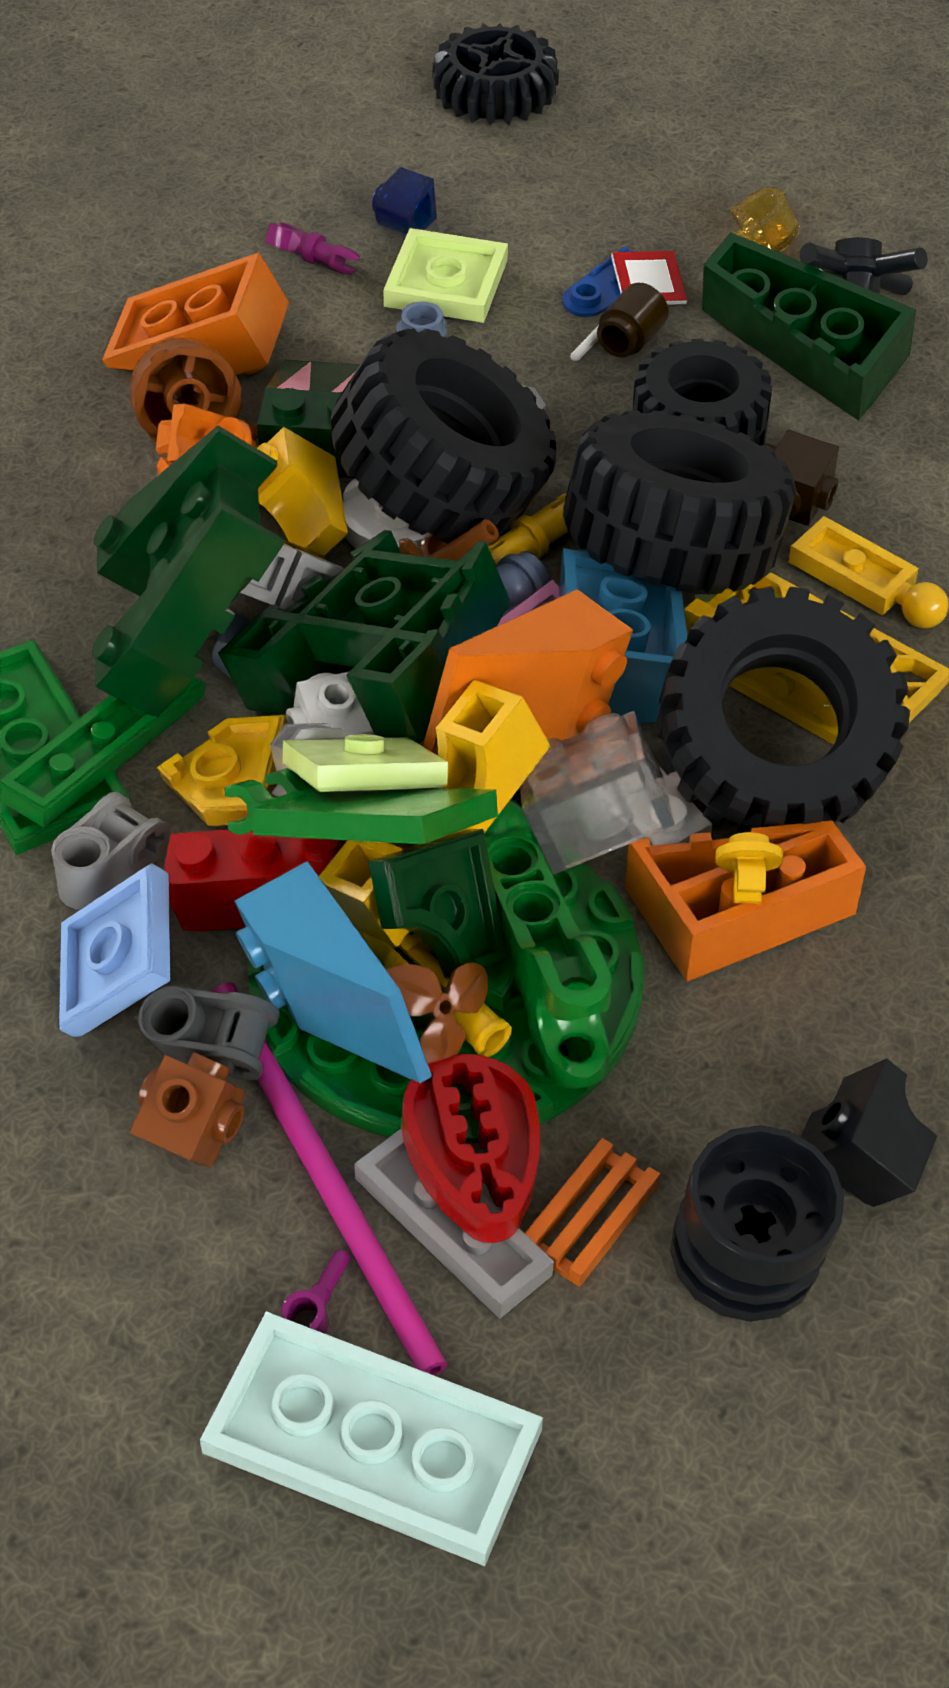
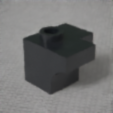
[801,1058,937,1207]

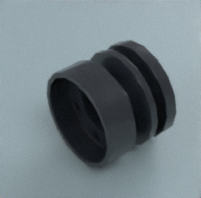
[670,1125,844,1322]

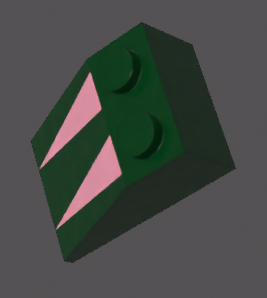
[257,359,360,479]

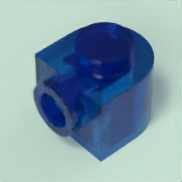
[372,167,437,235]

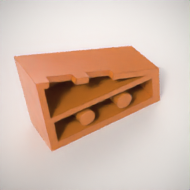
[624,820,866,982]

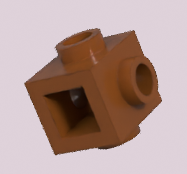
[129,1052,246,1168]

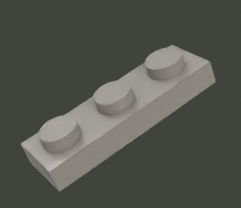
[354,1129,554,1319]

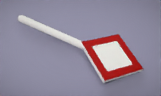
[570,251,687,361]

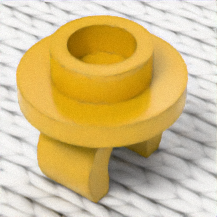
[715,832,783,904]

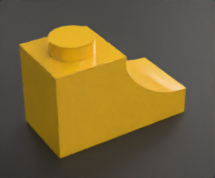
[257,427,348,556]

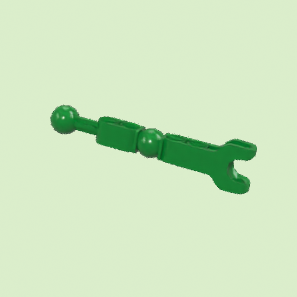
[484,799,612,1089]

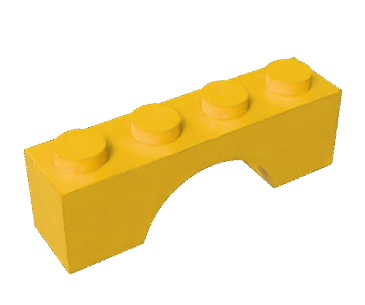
[319,680,551,948]

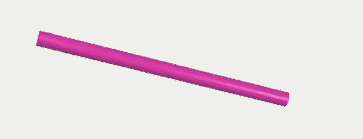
[212,982,447,1375]

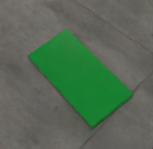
[0,639,132,855]

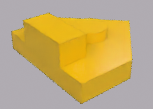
[157,715,288,826]

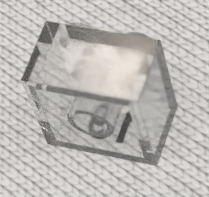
[520,711,675,875]

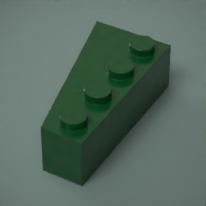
[702,232,916,421]

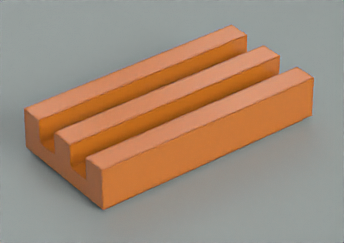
[524,1138,661,1287]

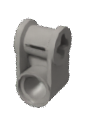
[51,792,171,910]

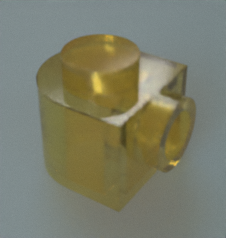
[730,187,800,252]

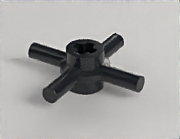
[799,237,928,295]

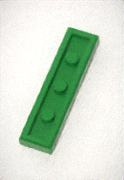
[0,677,205,828]

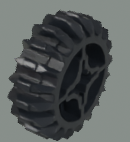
[432,23,559,126]

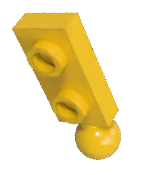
[788,516,949,629]

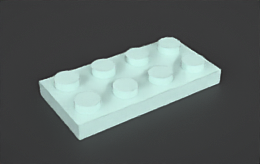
[200,1311,543,1566]

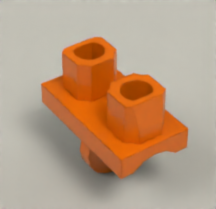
[156,404,258,462]

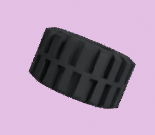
[632,338,773,446]

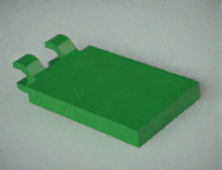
[224,768,498,844]

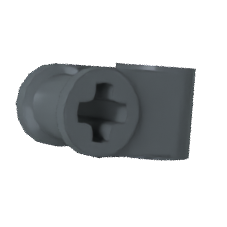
[138,986,280,1080]

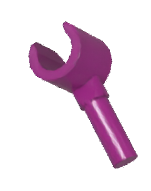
[281,1250,351,1334]

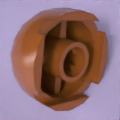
[130,338,242,442]

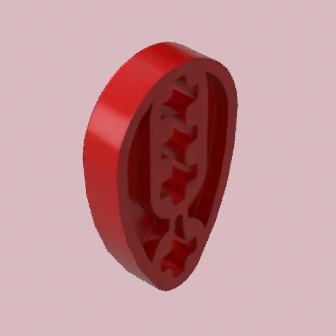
[401,1054,540,1243]

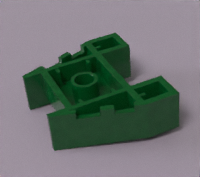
[92,426,284,718]
[218,530,510,743]

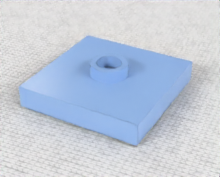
[59,863,170,1037]

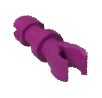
[265,222,360,274]

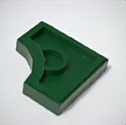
[368,829,508,978]

